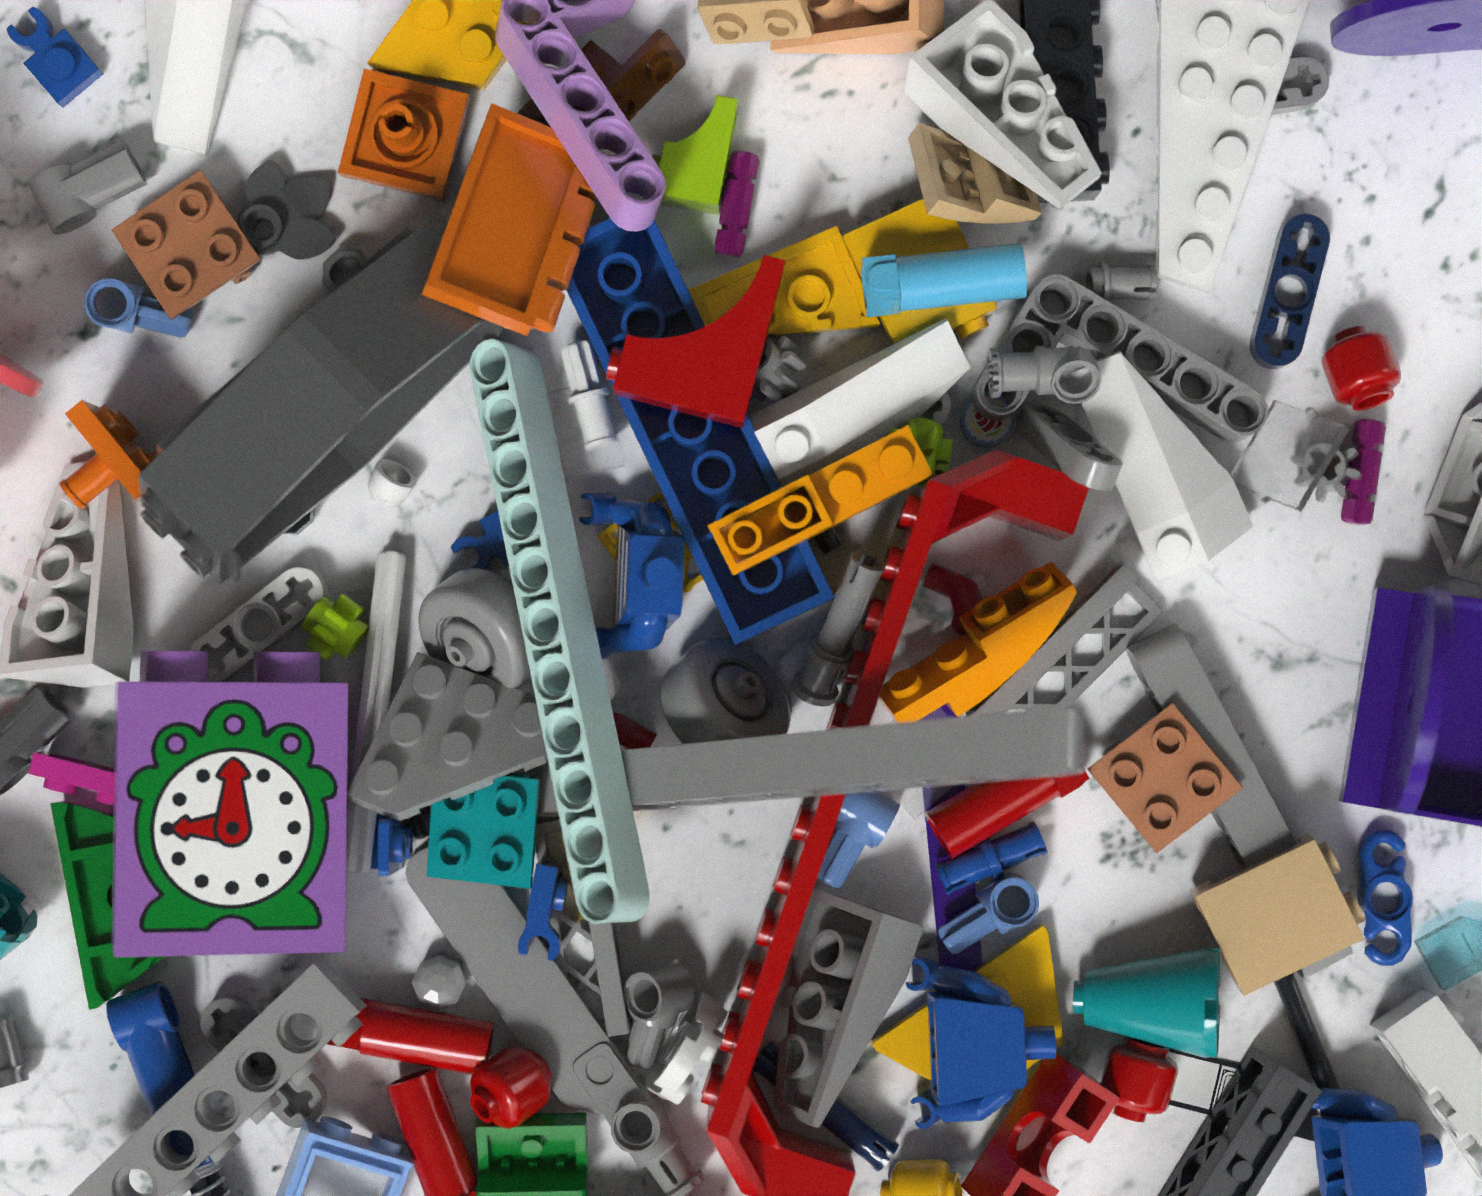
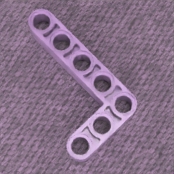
[495,0,666,232]

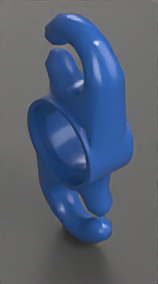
[1357,830,1413,966]

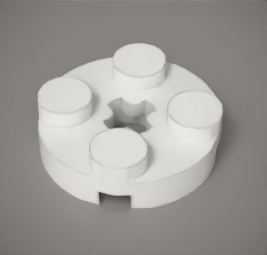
[645,993,728,1105]

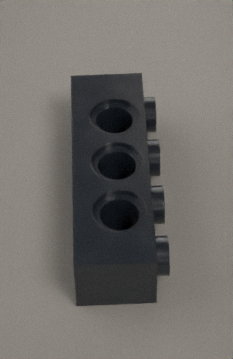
[1018,0,1110,203]

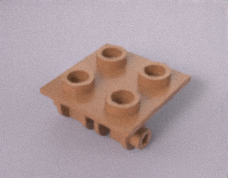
[111,170,261,320]
[1087,702,1243,853]

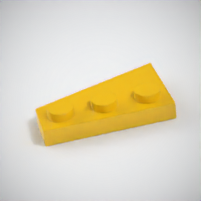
[688,225,880,336]

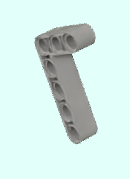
[971,274,1268,442]

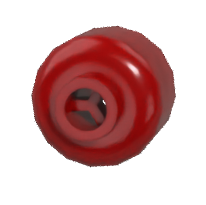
[1321,326,1401,411]
[1101,1037,1178,1123]
[470,1046,552,1129]

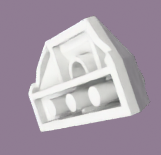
[1424,402,1482,586]

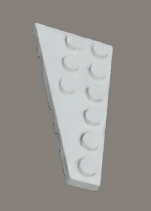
[1156,0,1310,294]

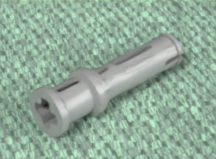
[790,550,886,707]

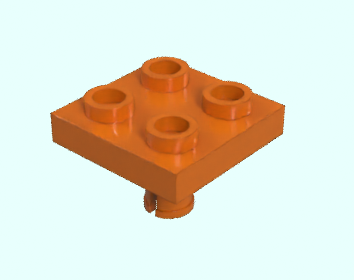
[338,68,471,202]
[59,400,157,509]

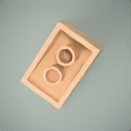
[771,0,944,54]

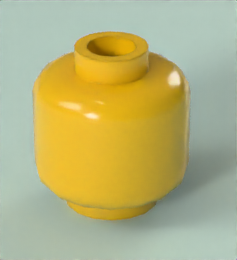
[880,1159,963,1196]

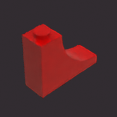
[606,255,785,428]

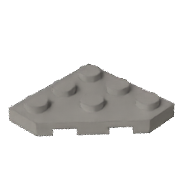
[347,652,548,821]

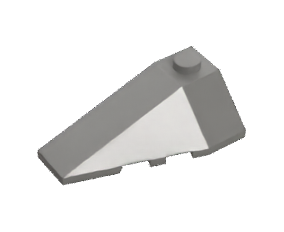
[773,887,924,1128]

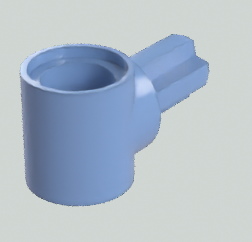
[84,278,192,338]
[817,791,900,888]
[938,874,1039,955]

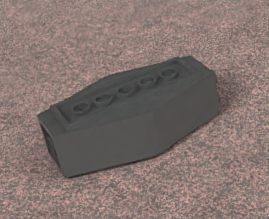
[139,213,505,584]

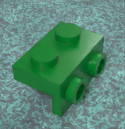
[475,1113,589,1196]

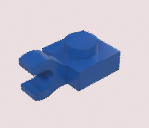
[518,860,569,961]

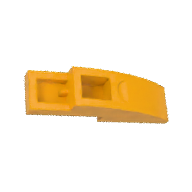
[708,425,933,576]
[879,562,1077,723]

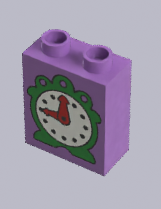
[111,651,348,957]

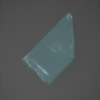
[1413,915,1482,991]

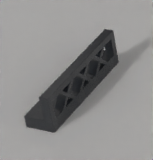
[1159,1046,1322,1196]

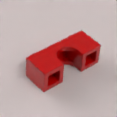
[961,1053,1120,1196]

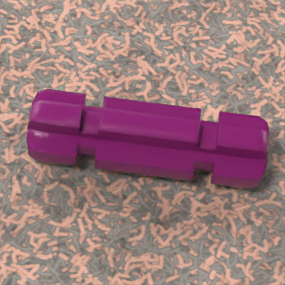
[714,151,759,257]
[1341,419,1386,525]

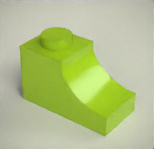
[651,95,738,215]

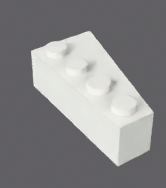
[1370,988,1482,1185]

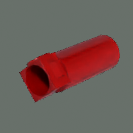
[925,769,1090,859]
[327,997,494,1075]
[385,1067,477,1196]

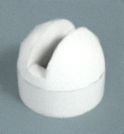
[368,459,416,507]

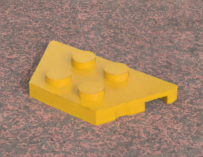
[367,0,529,90]
[871,924,1064,1081]

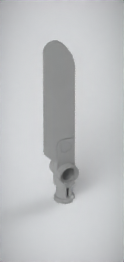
[405,848,707,1196]

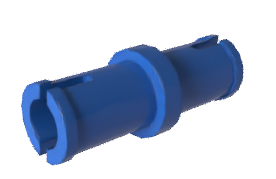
[934,821,1048,895]

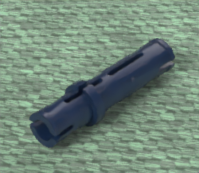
[752,1041,899,1172]

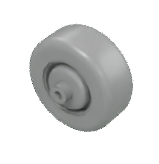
[418,568,531,689]
[661,638,791,744]

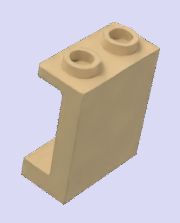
[1189,834,1365,996]

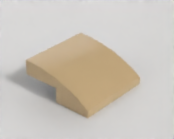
[908,123,1042,224]

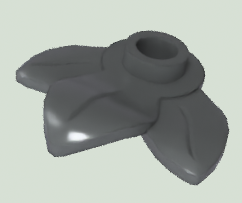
[236,160,336,260]

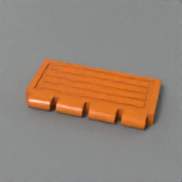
[421,103,597,336]

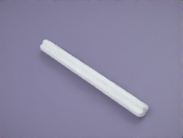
[346,551,406,873]

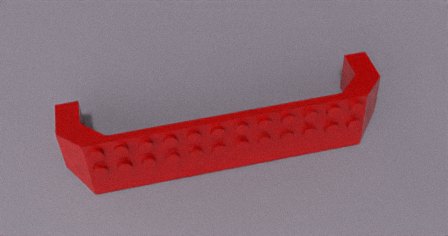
[701,450,1089,1196]

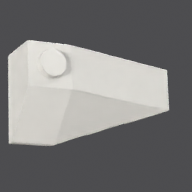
[144,0,248,156]
[904,0,1101,209]
[751,318,971,487]
[1068,351,1253,582]
[0,461,134,688]

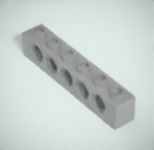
[68,957,367,1196]

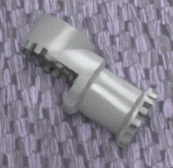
[987,346,1102,404]

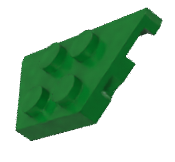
[50,801,166,1010]

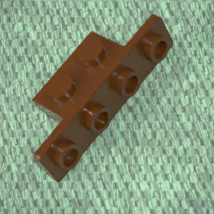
[517,29,686,127]

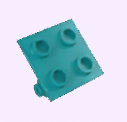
[426,772,540,889]

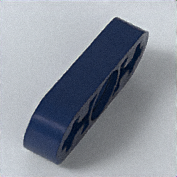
[1249,214,1330,369]

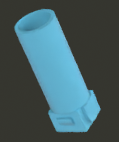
[861,243,1027,317]

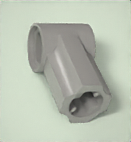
[28,140,147,234]

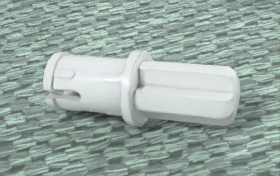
[561,341,619,450]

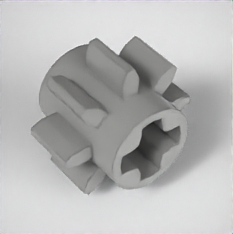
[752,335,807,403]
[1292,434,1362,503]

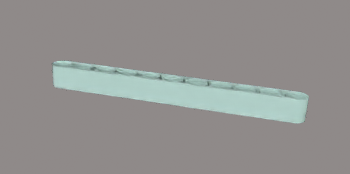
[470,339,650,924]

